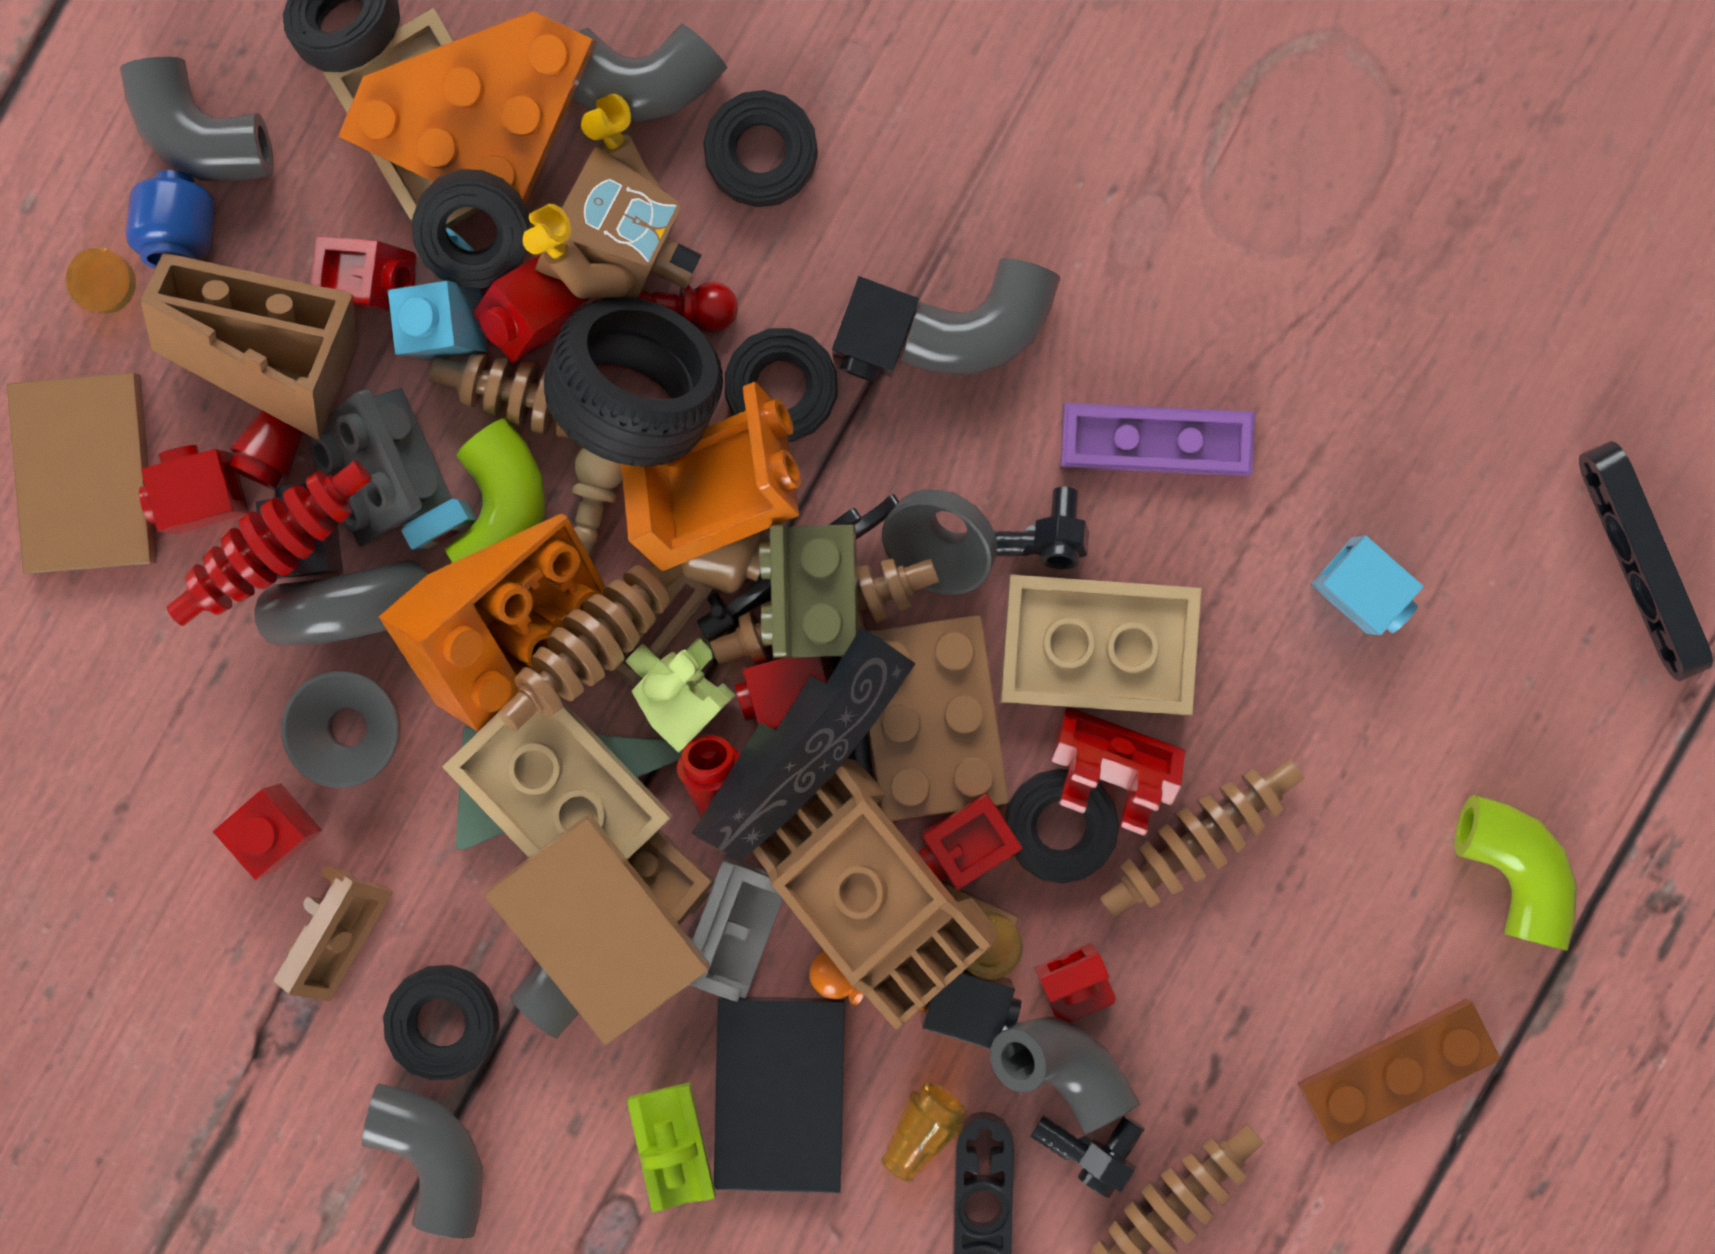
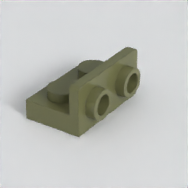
[759,524,859,658]

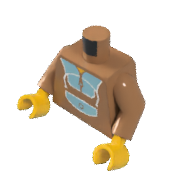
[522,94,702,299]

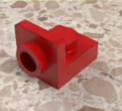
[310,236,416,312]
[919,793,1023,891]
[1034,942,1116,1023]

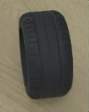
[544,297,723,467]

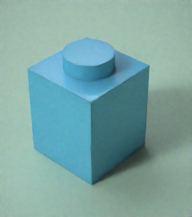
[388,281,488,361]
[1310,535,1424,635]

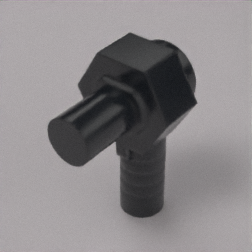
[994,487,1089,569]
[1030,1115,1145,1198]

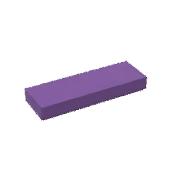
[1060,403,1255,477]

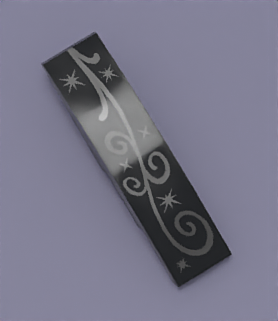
[692,628,916,861]

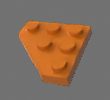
[338,11,597,206]

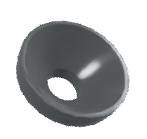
[882,489,997,595]
[281,671,401,788]

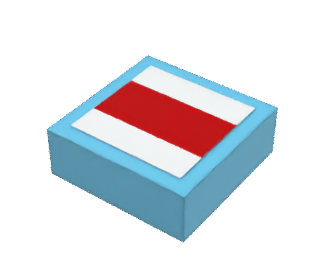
[401,498,477,552]

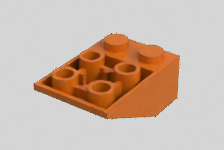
[378,513,605,732]

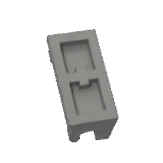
[688,854,783,1001]

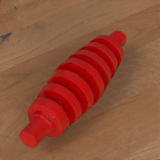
[166,460,372,626]

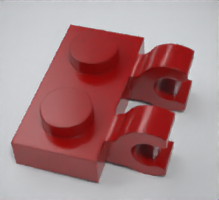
[1051,707,1186,836]

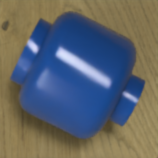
[126,170,215,268]

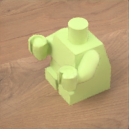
[625,636,735,753]

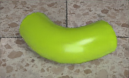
[444,418,546,563]
[1454,795,1577,951]

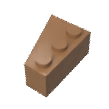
[140,253,358,440]

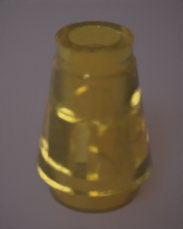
[881,1083,967,1182]

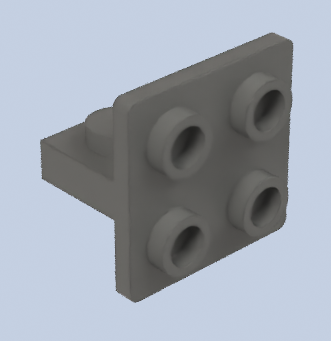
[309,388,452,546]

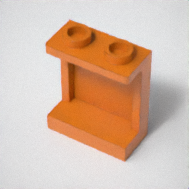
[621,381,801,571]

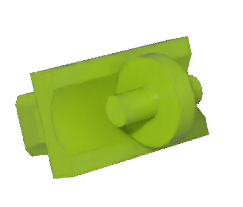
[626,1082,716,1213]

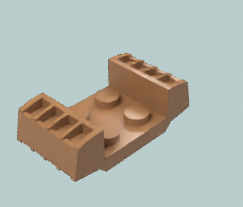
[752,758,999,1030]

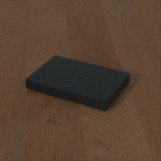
[714,996,845,1193]

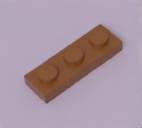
[1298,999,1501,1144]

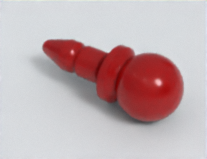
[638,281,738,333]

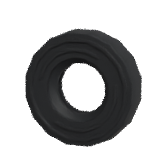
[283,0,400,72]
[703,90,818,207]
[412,169,530,288]
[725,328,837,442]
[1005,768,1119,884]
[383,965,499,1080]

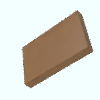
[6,373,157,574]
[484,813,710,1046]

